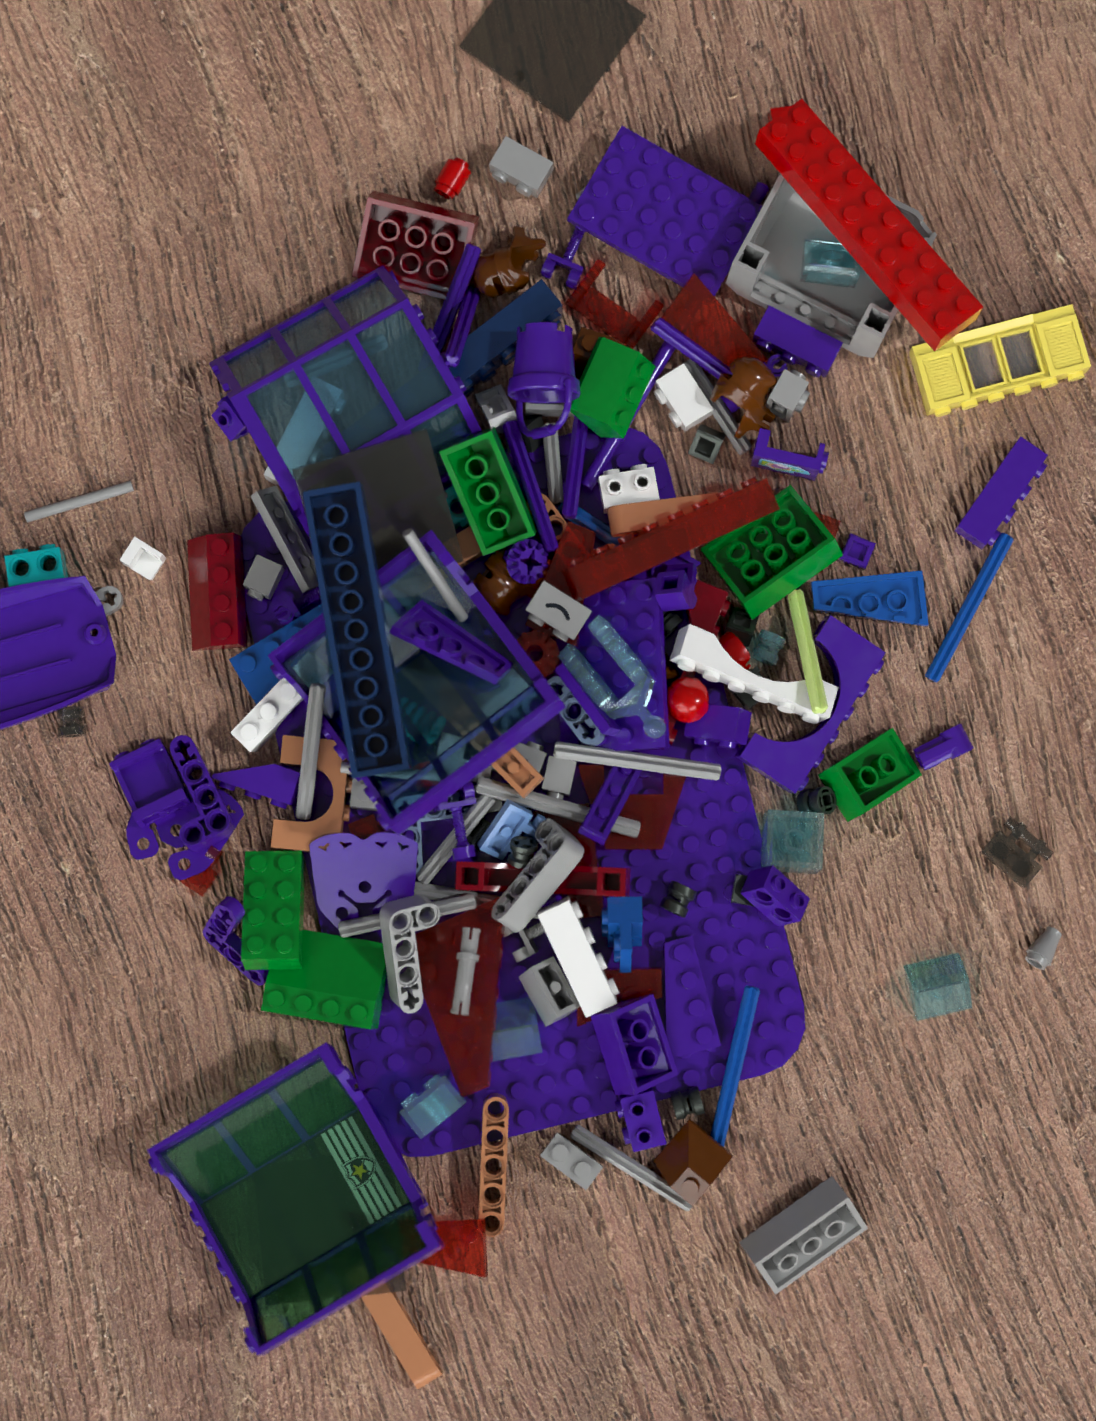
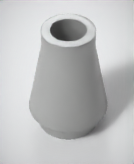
[1025,926,1062,970]

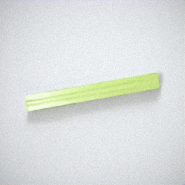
[787,589,828,714]

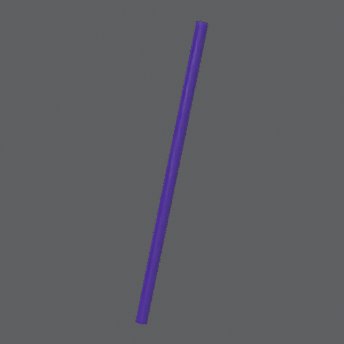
[581,182,769,491]

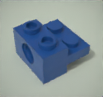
[601,896,643,973]

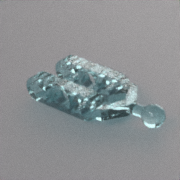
[558,615,666,738]

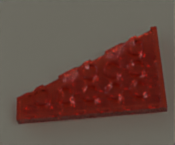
[403,896,505,1097]

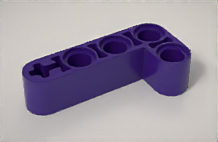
[170,735,235,852]

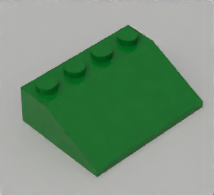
[701,485,843,620]
[261,929,387,1030]

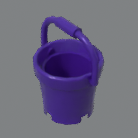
[507,322,581,440]

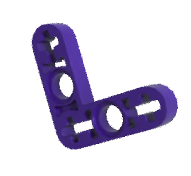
[202,896,269,986]

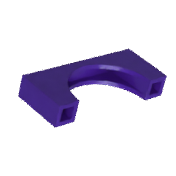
[735,615,886,794]

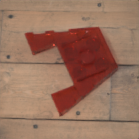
[579,765,686,850]

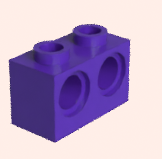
[740,865,810,927]

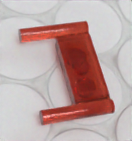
[565,259,664,349]

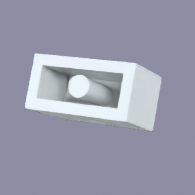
[653,363,714,432]

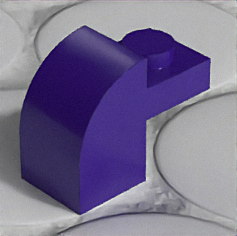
[655,563,697,612]

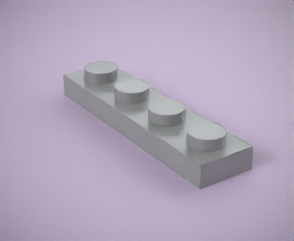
[251,486,319,593]

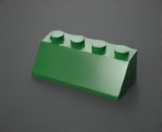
[439,426,537,556]

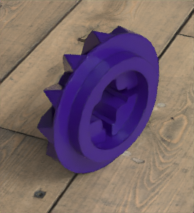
[506,539,549,584]

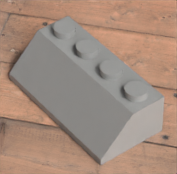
[739,1176,868,1295]

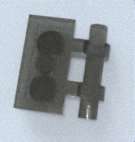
[980,816,1054,889]

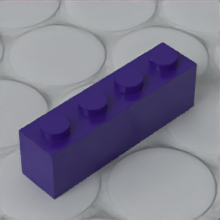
[954,436,1048,550]

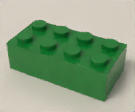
[241,851,305,970]

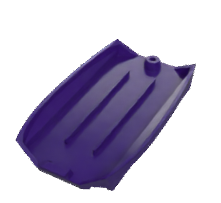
[0,576,116,730]

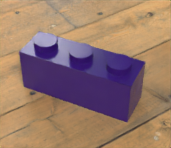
[752,305,843,378]

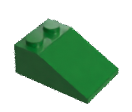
[818,728,922,822]

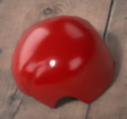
[718,631,751,670]
[667,677,709,723]

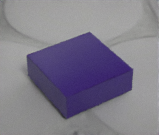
[839,533,876,570]

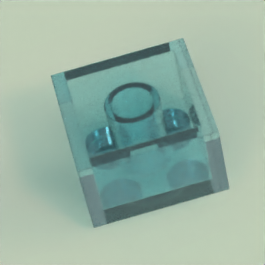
[761,809,824,874]
[399,1074,467,1139]

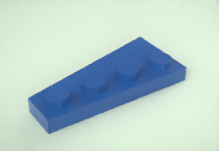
[811,570,929,627]
[229,604,328,705]

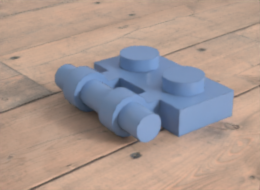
[477,799,546,861]

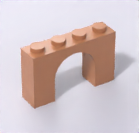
[271,735,353,853]

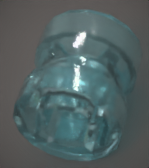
[750,629,786,666]

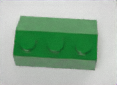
[570,337,656,438]

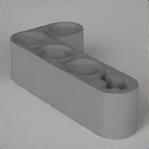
[492,819,584,932]
[379,895,440,1013]

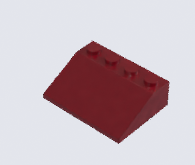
[352,190,479,299]

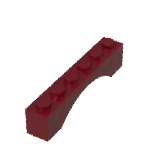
[660,580,731,750]
[455,861,630,897]

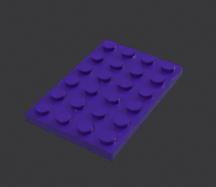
[567,126,762,303]
[556,578,670,751]

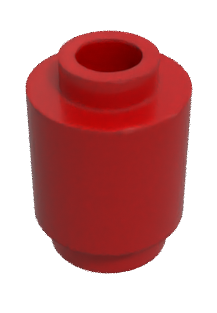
[434,157,471,200]

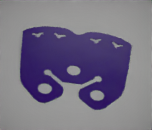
[126,769,244,880]
[309,832,418,928]

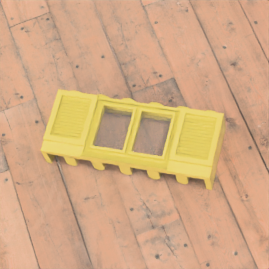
[909,304,1091,417]

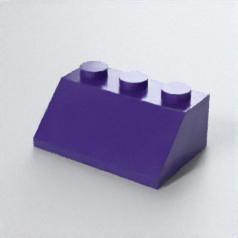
[591,994,678,1095]

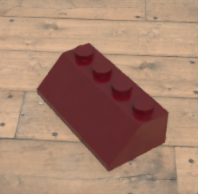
[187,533,247,651]

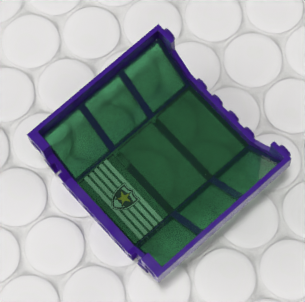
[147,1042,445,1356]

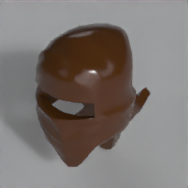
[473,226,546,298]
[709,356,777,439]
[473,547,552,616]

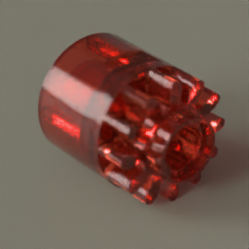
[512,629,560,682]

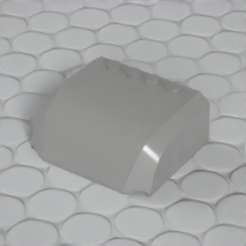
[726,174,937,358]

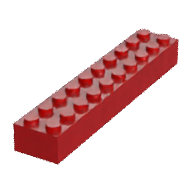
[755,99,983,352]

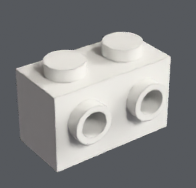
[598,464,660,514]

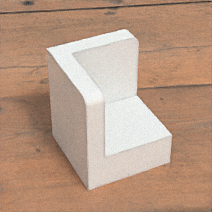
[120,537,166,581]

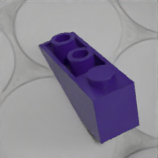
[212,764,300,809]

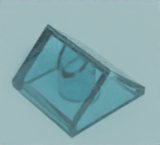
[800,239,860,288]
[903,953,972,1021]
[477,997,543,1062]

